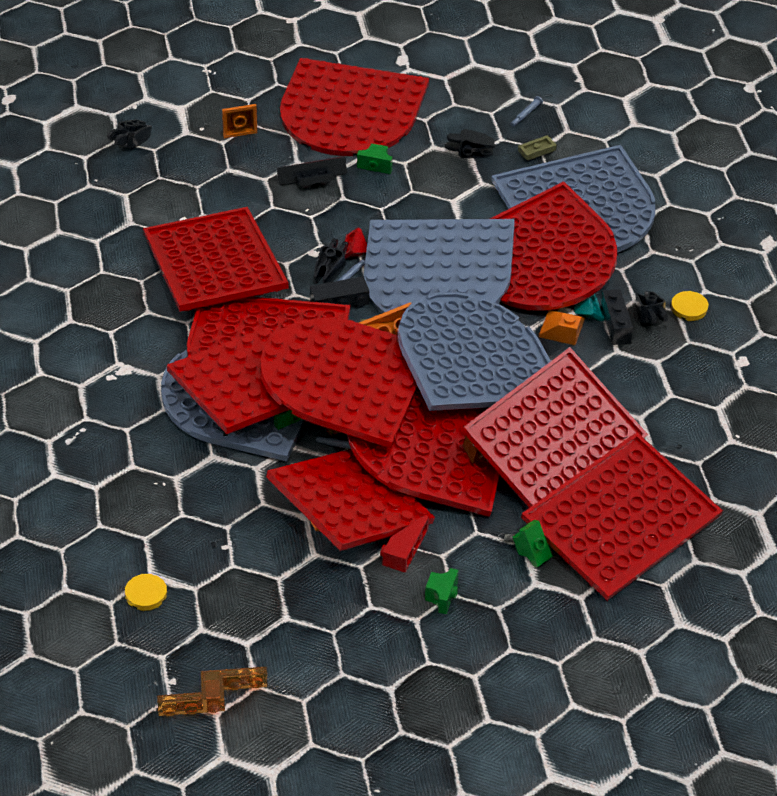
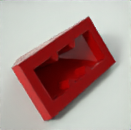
[345,227,367,260]

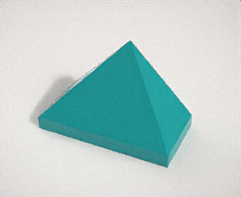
[574,294,605,321]

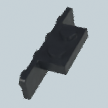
[277,156,347,188]

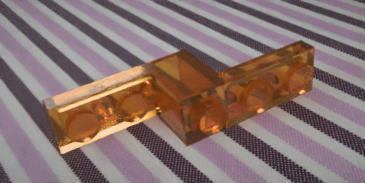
[157,667,267,716]

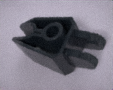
[107,119,152,148]
[445,129,495,158]
[314,238,349,283]
[635,291,668,324]

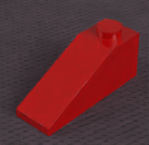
[380,515,429,573]

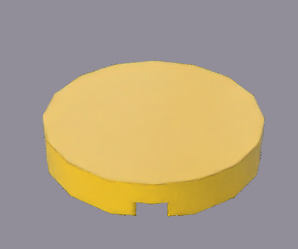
[671,291,709,321]
[125,574,167,611]

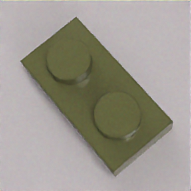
[518,135,557,160]

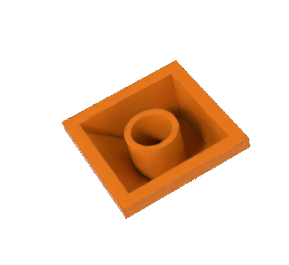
[222,104,257,138]
[539,310,585,345]

